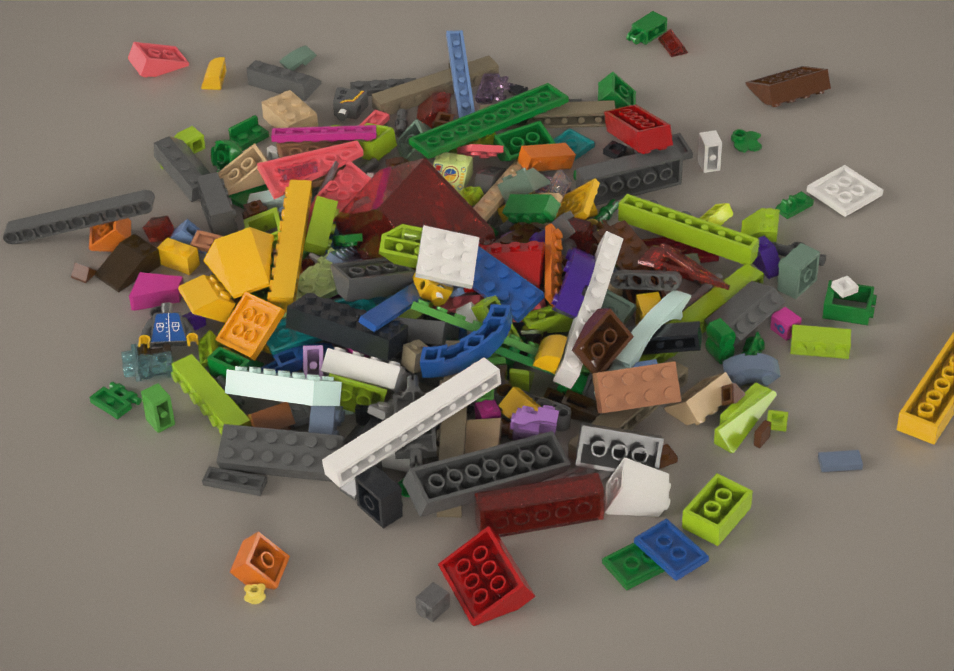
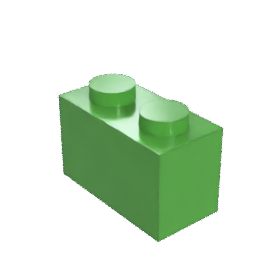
[141,383,175,433]

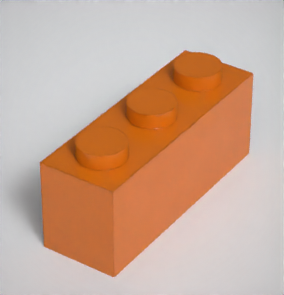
[517,143,576,171]

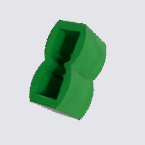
[705,318,736,365]

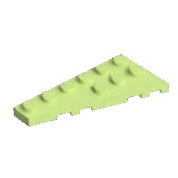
[281,247,338,320]

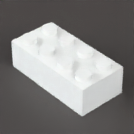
[321,347,411,394]

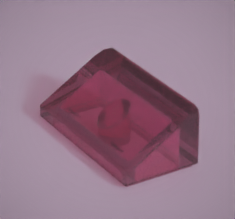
[278,160,318,180]

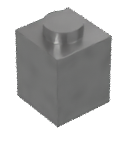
[415,582,450,622]

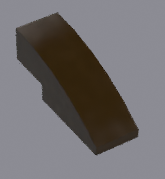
[543,387,601,421]

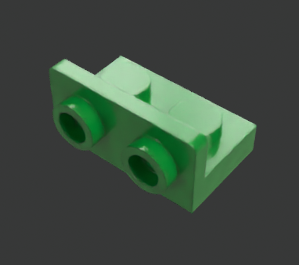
[228,115,269,151]

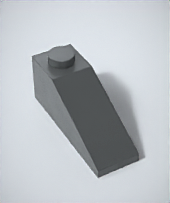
[474,166,506,195]

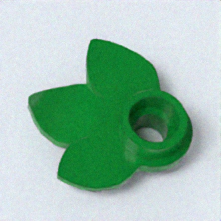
[731,129,762,153]

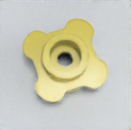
[244,583,266,604]

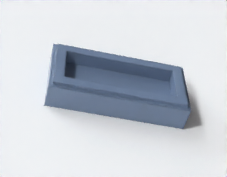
[818,450,863,472]

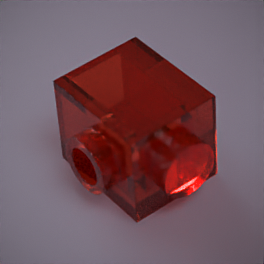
[142,215,175,243]

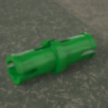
[593,199,619,224]

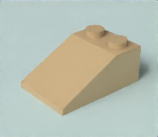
[218,143,269,195]

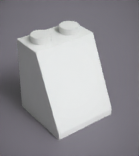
[605,457,671,517]

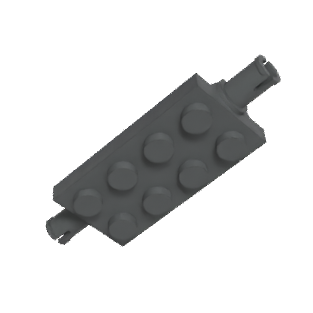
[393,375,437,468]

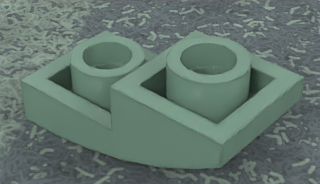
[279,45,317,71]

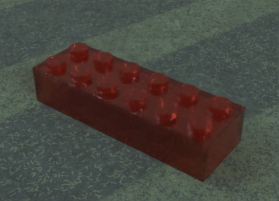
[475,473,605,537]

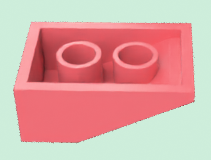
[128,42,189,77]

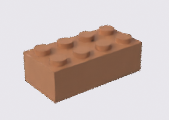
[592,361,681,413]

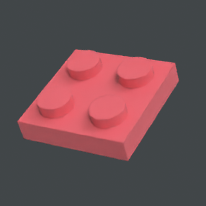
[457,144,503,159]

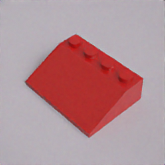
[464,241,545,292]
[438,526,536,626]

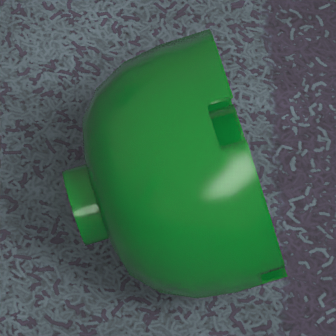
[211,139,243,172]

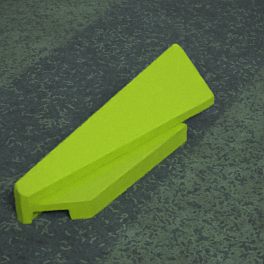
[714,382,777,453]

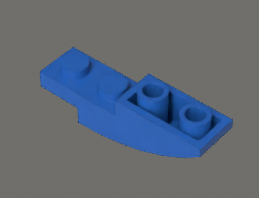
[260,343,334,374]

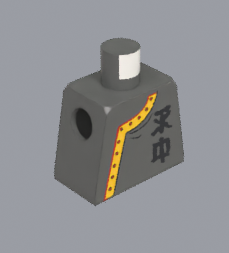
[333,87,369,121]

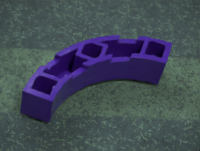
[551,247,596,319]

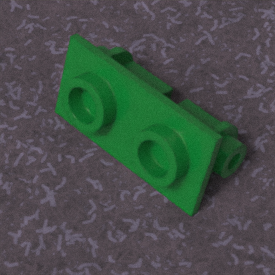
[741,331,765,356]

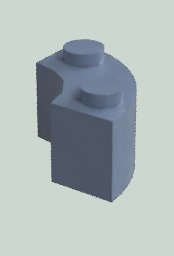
[723,353,781,387]

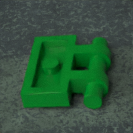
[89,382,142,419]

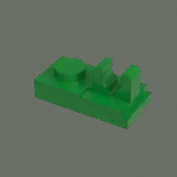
[775,191,814,219]

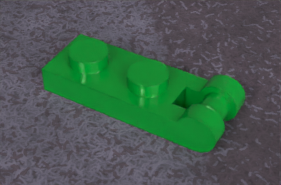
[333,233,363,247]

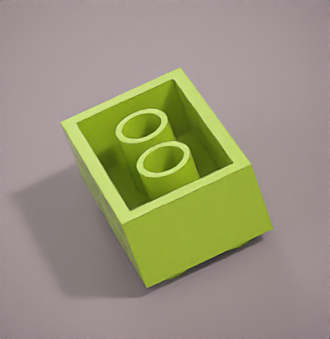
[682,473,753,546]

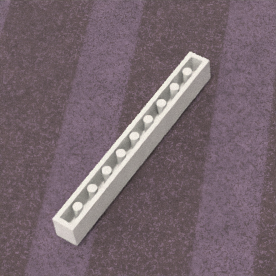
[553,231,623,389]
[322,358,501,487]

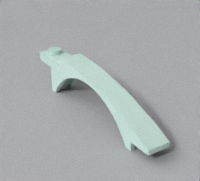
[594,290,691,397]

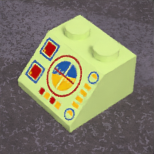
[429,152,473,193]

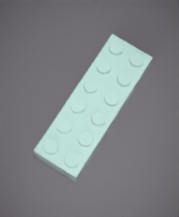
[225,366,342,406]

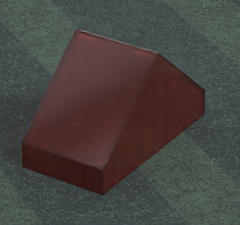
[335,158,496,286]

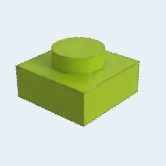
[767,410,788,432]

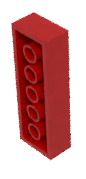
[604,104,673,154]

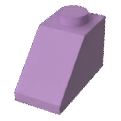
[303,345,326,379]

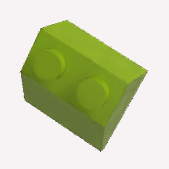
[346,123,397,161]
[741,208,780,243]

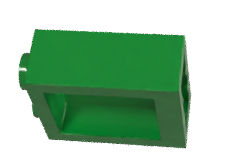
[822,280,877,325]

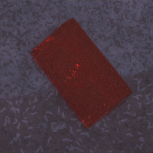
[658,29,688,57]

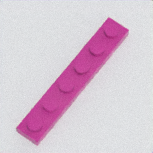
[271,125,377,143]

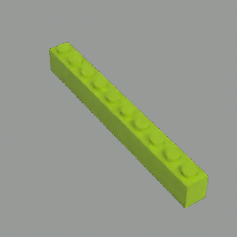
[639,263,764,364]

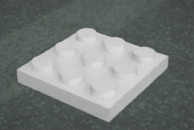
[807,165,883,217]
[415,225,479,289]

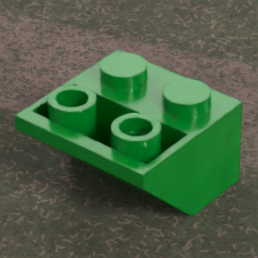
[207,346,264,378]

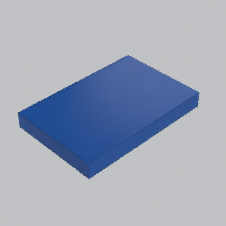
[634,518,709,581]

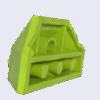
[379,224,423,268]

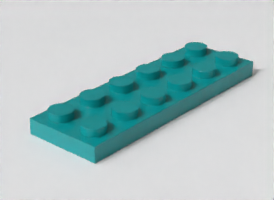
[266,298,376,358]

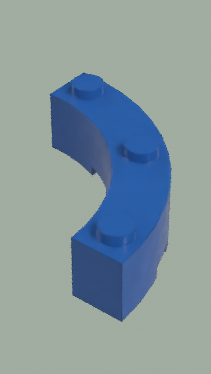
[420,304,513,378]

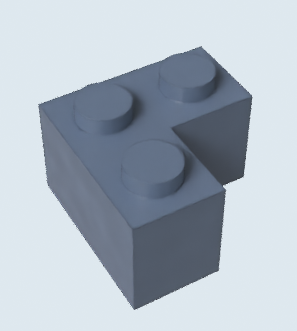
[309,406,345,435]

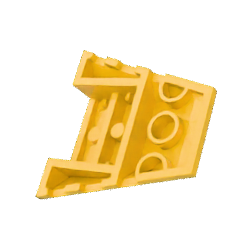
[203,227,274,299]

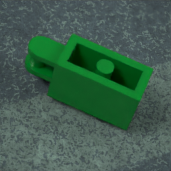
[626,11,667,45]

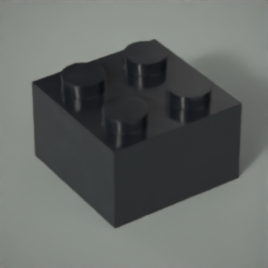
[355,465,403,529]

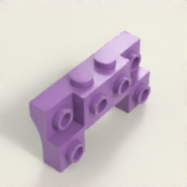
[510,405,559,441]

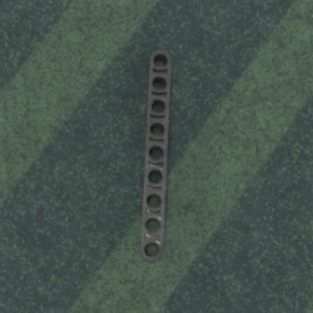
[3,190,155,244]

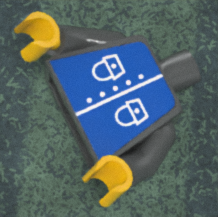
[138,302,199,348]

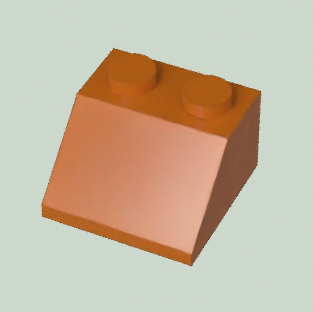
[89,218,131,252]
[230,531,290,590]

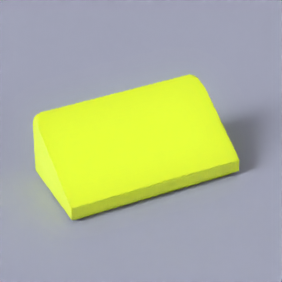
[700,203,733,226]

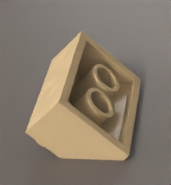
[664,372,732,425]

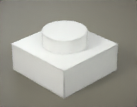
[831,276,859,298]

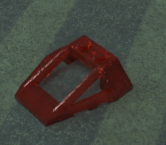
[638,243,730,290]

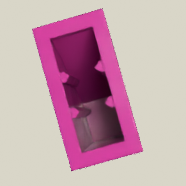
[129,272,184,311]

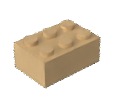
[262,90,318,142]

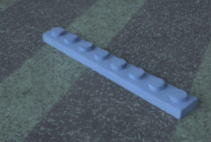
[446,30,475,118]

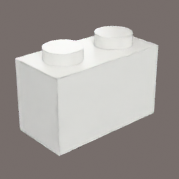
[697,130,722,173]

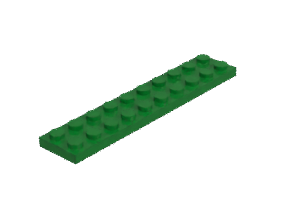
[409,83,569,159]

